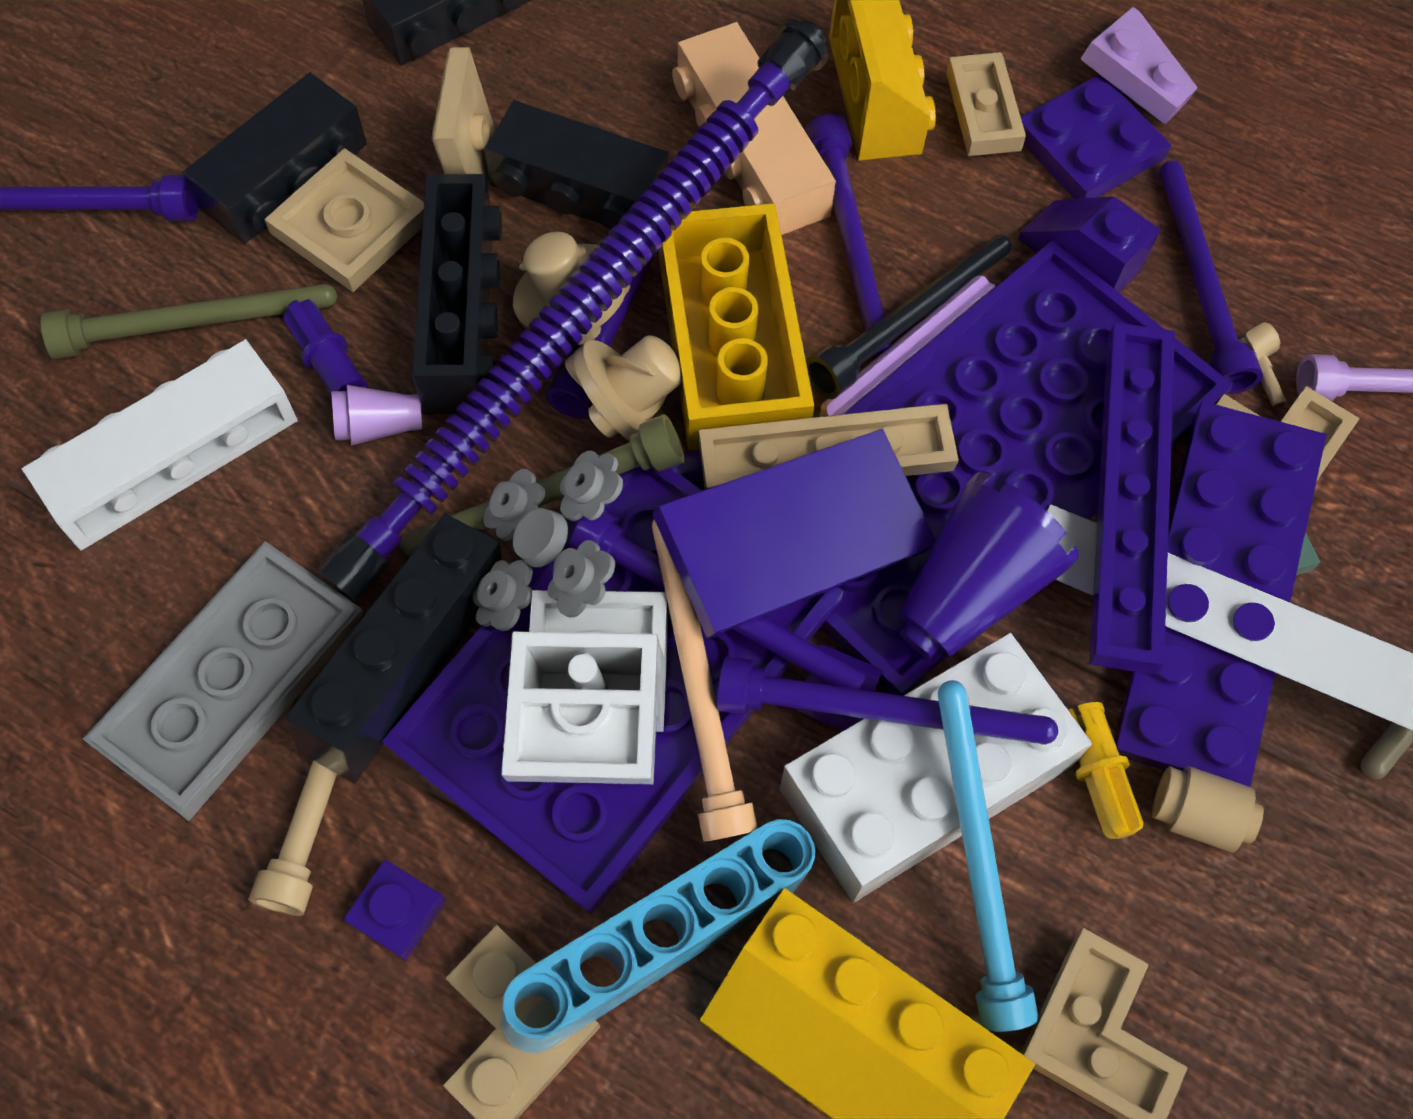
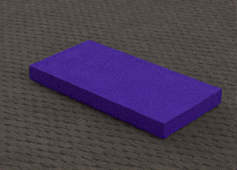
[652,429,936,639]

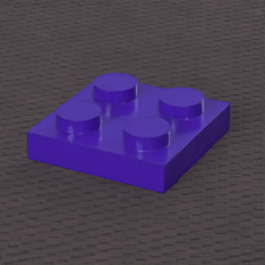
[1021,74,1171,199]

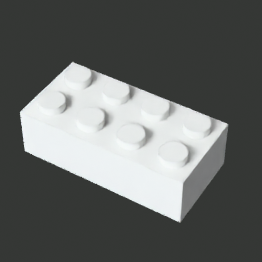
[779,633,1092,903]

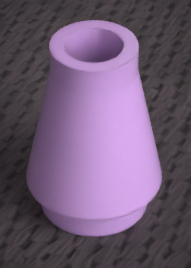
[332,385,422,446]

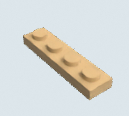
[698,404,959,490]

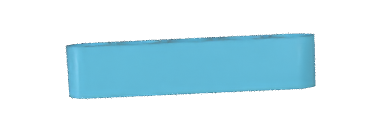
[501,819,815,1053]

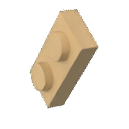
[946,52,1026,156]

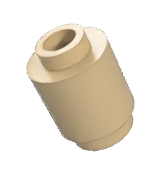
[1152,766,1264,853]

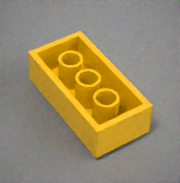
[659,203,814,450]

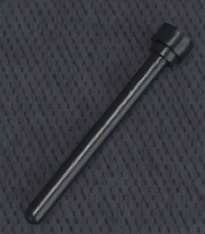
[806,235,1012,399]

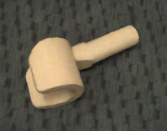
[1239,322,1287,408]

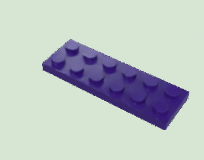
[1114,401,1327,787]

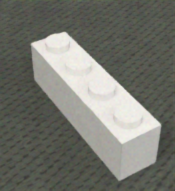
[21,339,298,551]

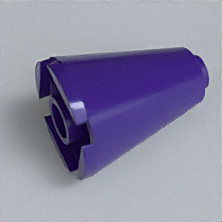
[898,472,1079,659]

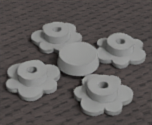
[473,451,623,631]

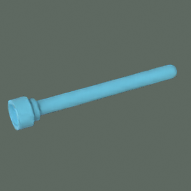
[938,680,1038,1032]

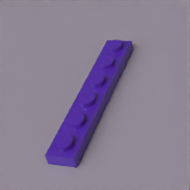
[1089,322,1175,675]

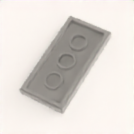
[83,541,365,821]

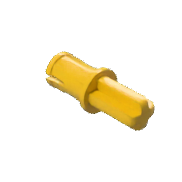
[1068,702,1143,839]

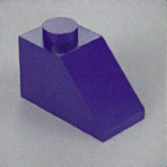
[1018,196,1161,292]

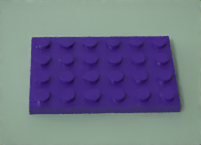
[382,466,843,915]

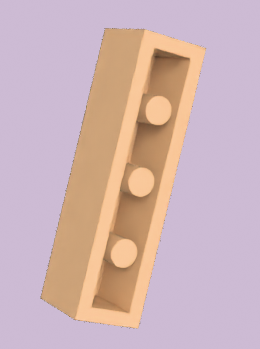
[672,22,836,235]

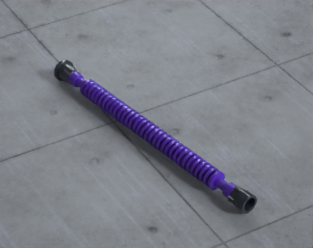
[317,19,829,602]

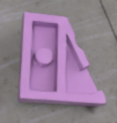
[1081,7,1198,124]

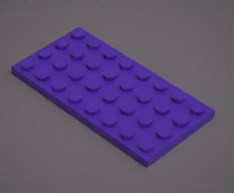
[821,240,1233,696]

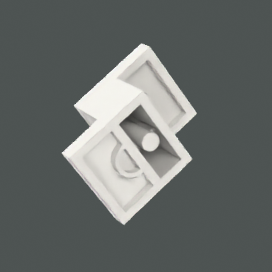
[502,590,669,784]

